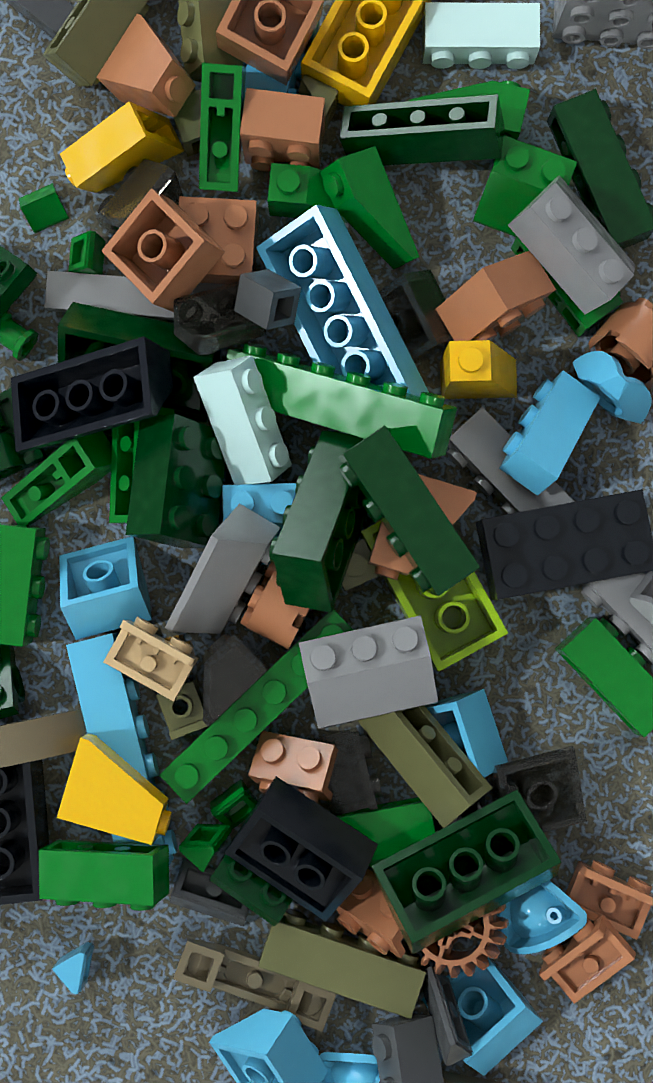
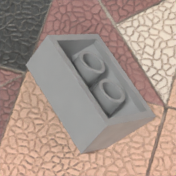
[508,175,635,315]
[165,503,281,634]
[299,615,438,729]

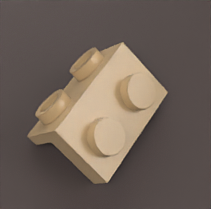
[103,616,199,701]

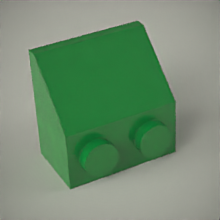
[473,135,577,237]

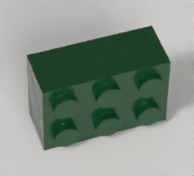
[125,414,225,548]

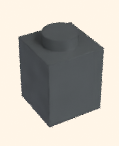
[234,269,301,330]

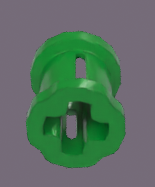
[0,311,39,361]

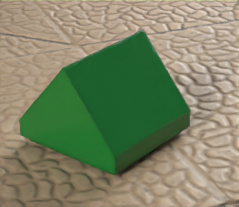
[18,183,69,233]
[68,230,106,275]
[210,779,258,829]
[179,823,232,872]

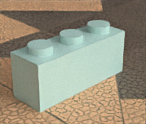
[422,2,540,69]
[193,355,292,485]

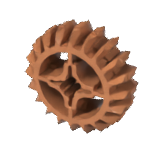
[403,904,509,978]

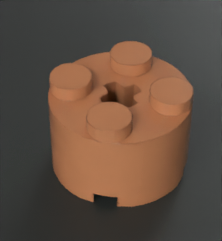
[589,298,653,390]
[240,561,309,649]

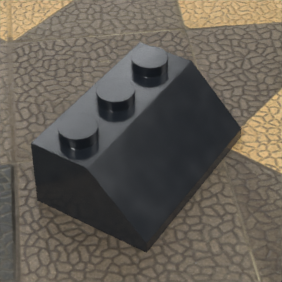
[225,776,378,922]

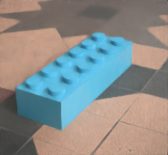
[256,205,429,397]

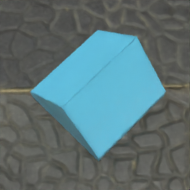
[52,942,94,994]

